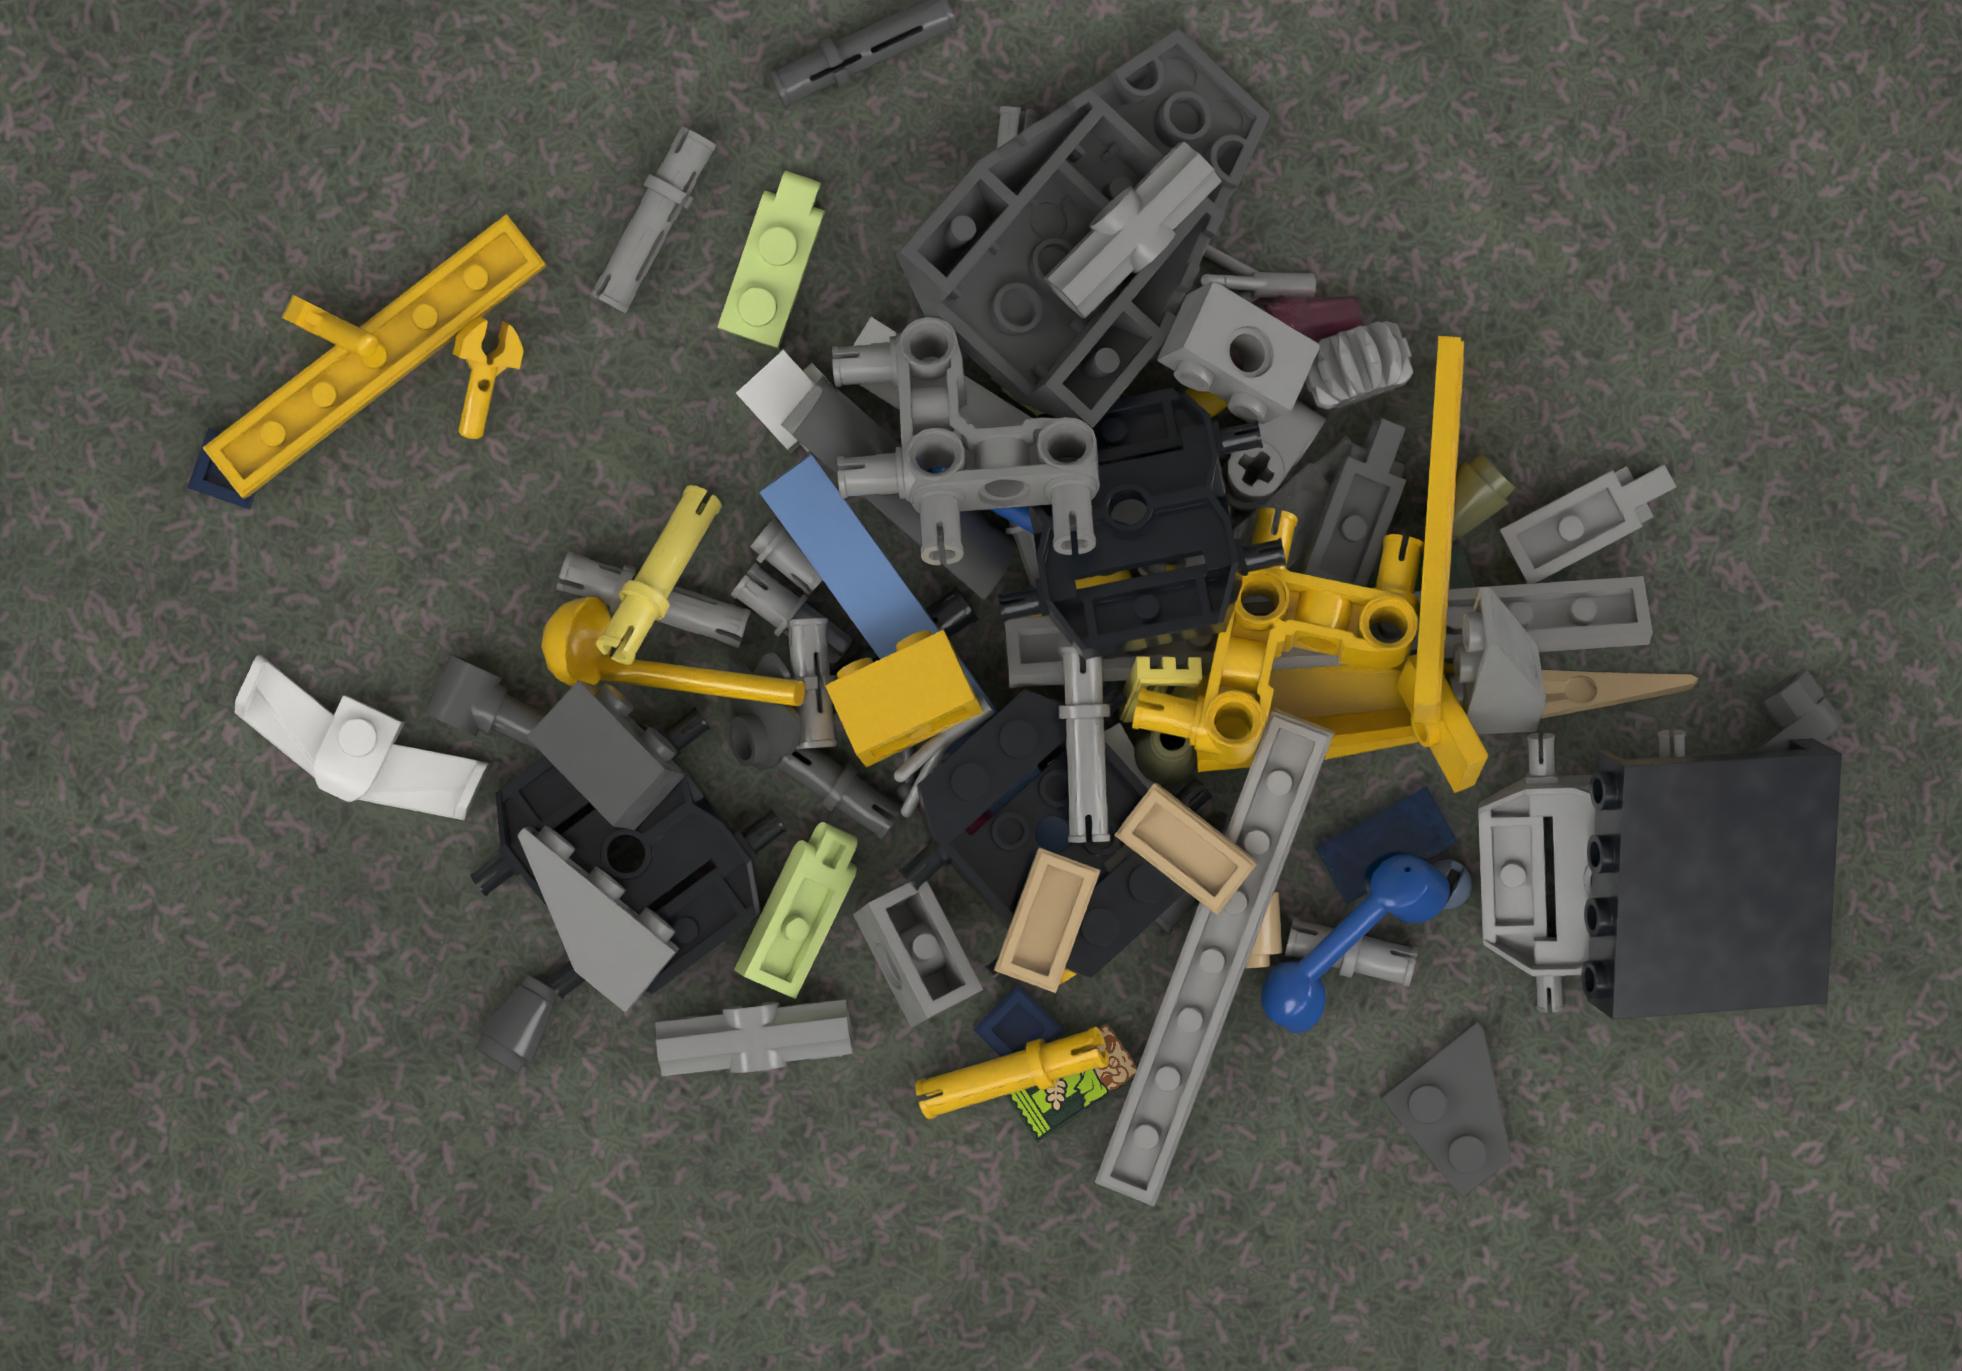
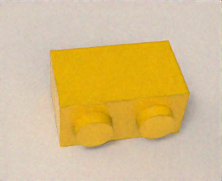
[825,630,984,768]

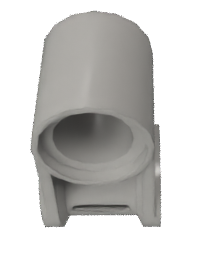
[1221,400,1326,511]

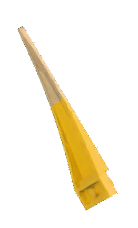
[1193,661,1698,772]

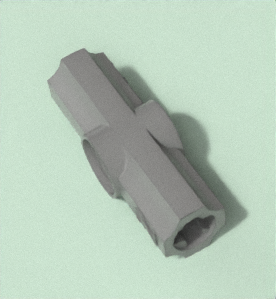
[1043,142,1222,318]
[655,998,853,1076]

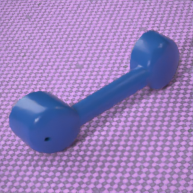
[1261,853,1450,1033]

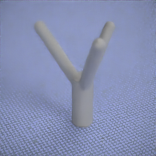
[1200,245,1316,303]
[894,694,995,818]

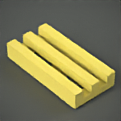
[1119,656,1202,722]

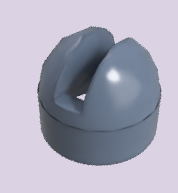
[1431,858,1473,910]

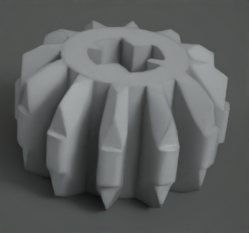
[1305,321,1413,409]

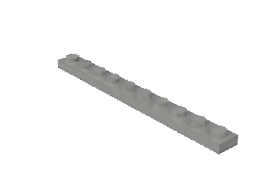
[1004,576,1653,688]

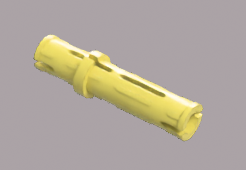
[596,485,722,665]

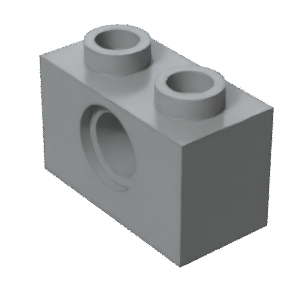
[1157,281,1321,424]
[853,881,983,1028]

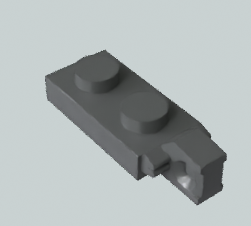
[1298,418,1406,587]

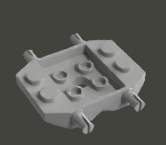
[1478,729,1686,1012]

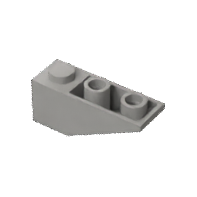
[1445,587,1546,734]
[517,825,680,1012]

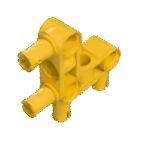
[1132,508,1424,764]

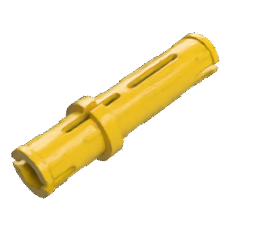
[916,1026,1109,1119]

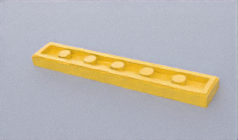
[203,214,547,499]
[1414,336,1464,724]

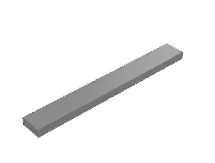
[1095,708,1335,1206]

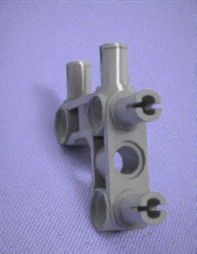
[832,317,1100,565]

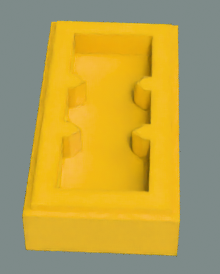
[1396,654,1488,793]

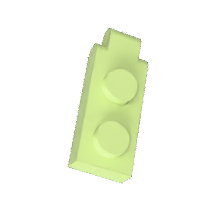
[717,170,825,350]
[734,822,858,999]

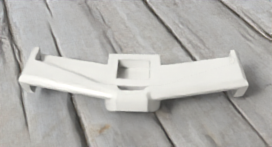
[235,655,491,820]

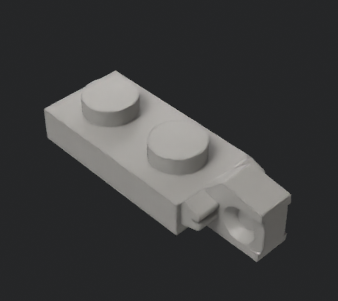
[1497,464,1676,584]

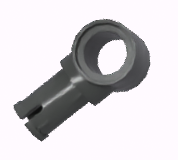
[424,654,548,750]

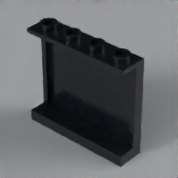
[1581,738,1842,1020]

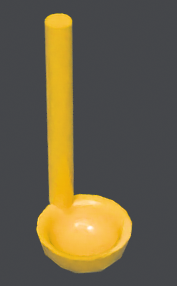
[541,597,805,706]

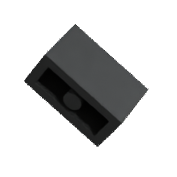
[527,680,686,830]

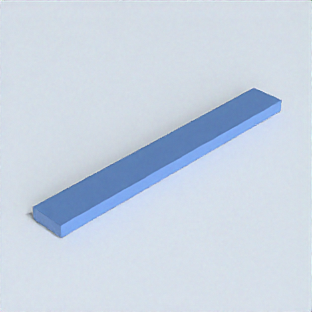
[759,453,1108,877]

